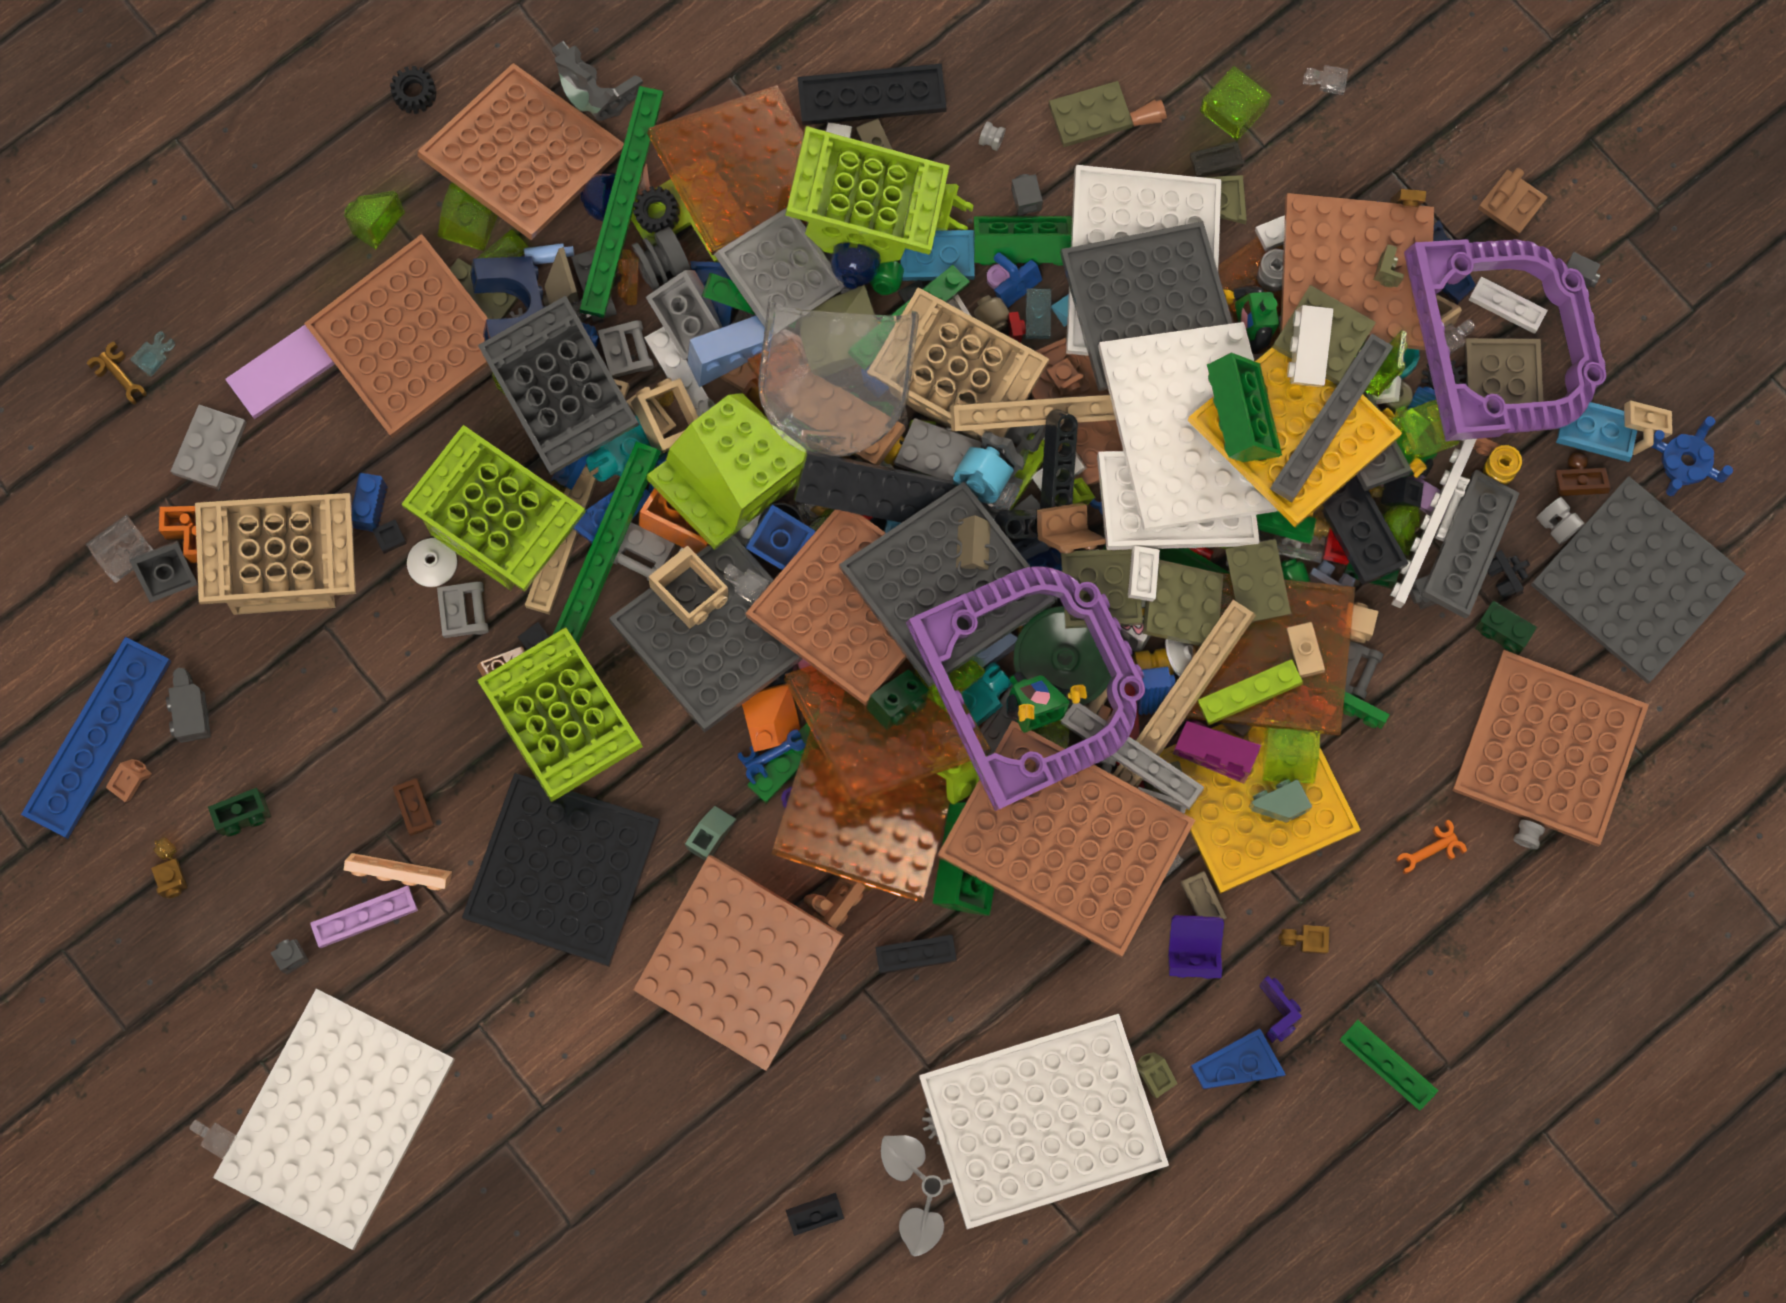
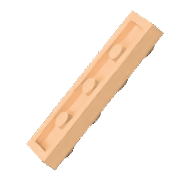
[344,853,452,890]

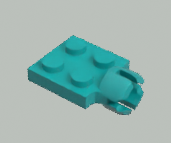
[586,415,665,481]
[931,662,1011,730]

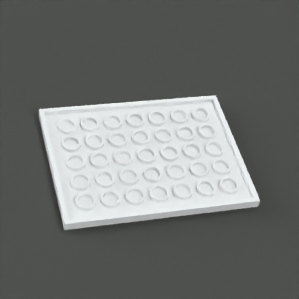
[1066,165,1221,356]
[1098,322,1278,532]
[213,989,455,1250]
[919,1014,1169,1230]

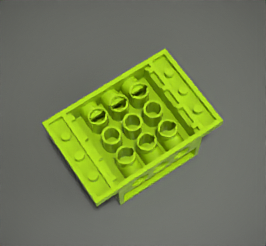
[785,126,949,265]
[646,393,817,550]
[402,425,586,592]
[477,627,643,802]

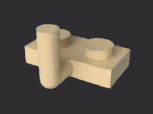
[1624,400,1672,455]

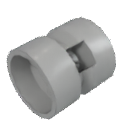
[1257,249,1283,292]
[1536,497,1585,544]

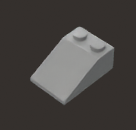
[646,270,723,360]

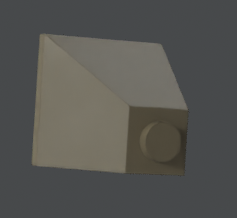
[543,247,581,311]

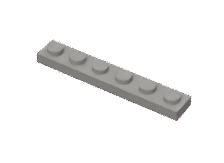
[1061,703,1204,810]

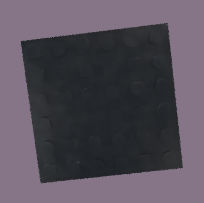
[462,773,661,967]

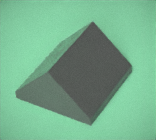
[129,541,198,603]

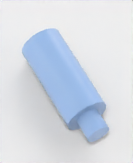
[524,243,574,265]

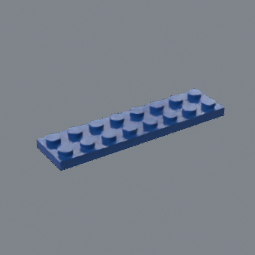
[21,637,171,839]

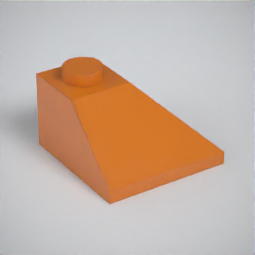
[742,683,801,752]

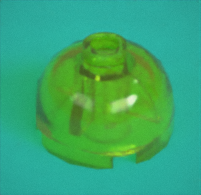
[1383,504,1420,555]

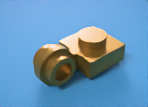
[1278,925,1329,954]

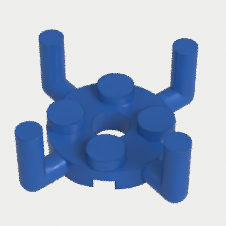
[1651,416,1733,496]

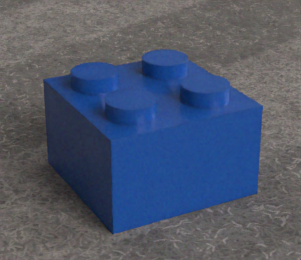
[745,504,815,570]

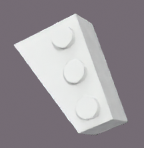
[1287,305,1333,387]

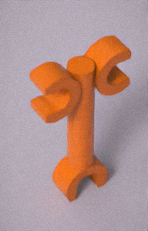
[1396,820,1467,874]

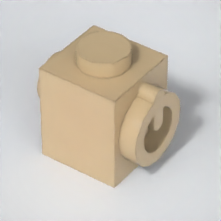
[1337,602,1379,643]

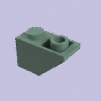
[1249,779,1312,823]
[685,806,736,861]

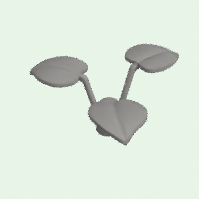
[881,1135,952,1256]

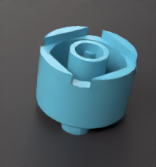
[953,447,1014,504]

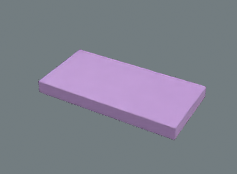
[225,325,335,419]

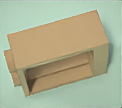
[631,378,698,454]
[649,546,729,628]

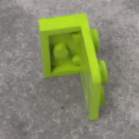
[920,737,987,804]

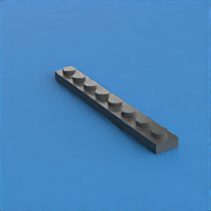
[1270,334,1393,502]

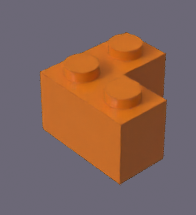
[159,506,197,563]

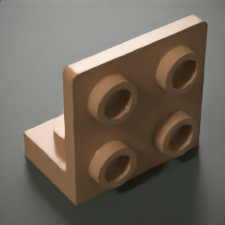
[1037,503,1106,554]

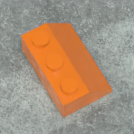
[639,488,709,554]

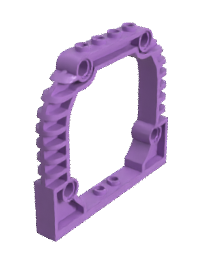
[1404,239,1606,441]
[906,567,1145,811]

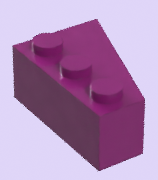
[1173,721,1261,784]

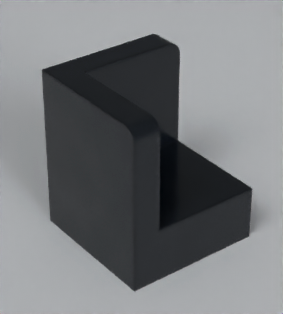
[1381,477,1424,510]

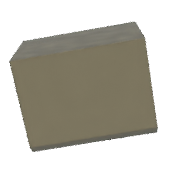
[956,515,1000,570]

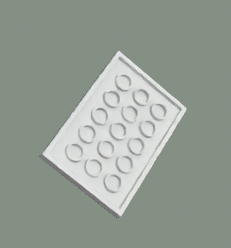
[1097,451,1259,550]

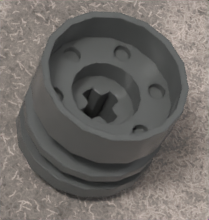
[631,227,691,292]

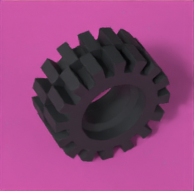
[390,66,437,114]
[633,186,680,234]

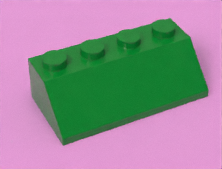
[974,216,1072,266]
[1207,352,1282,462]
[932,803,994,916]

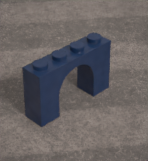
[470,256,546,341]

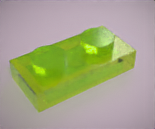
[476,229,528,259]

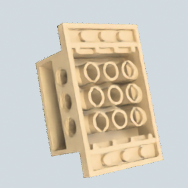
[867,287,1049,441]
[195,493,356,615]

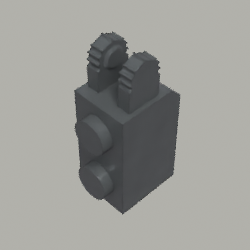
[166,667,211,743]

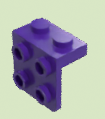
[1168,915,1224,979]
[1259,976,1302,1043]

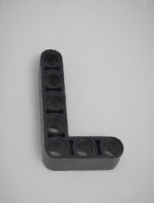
[994,409,1078,539]

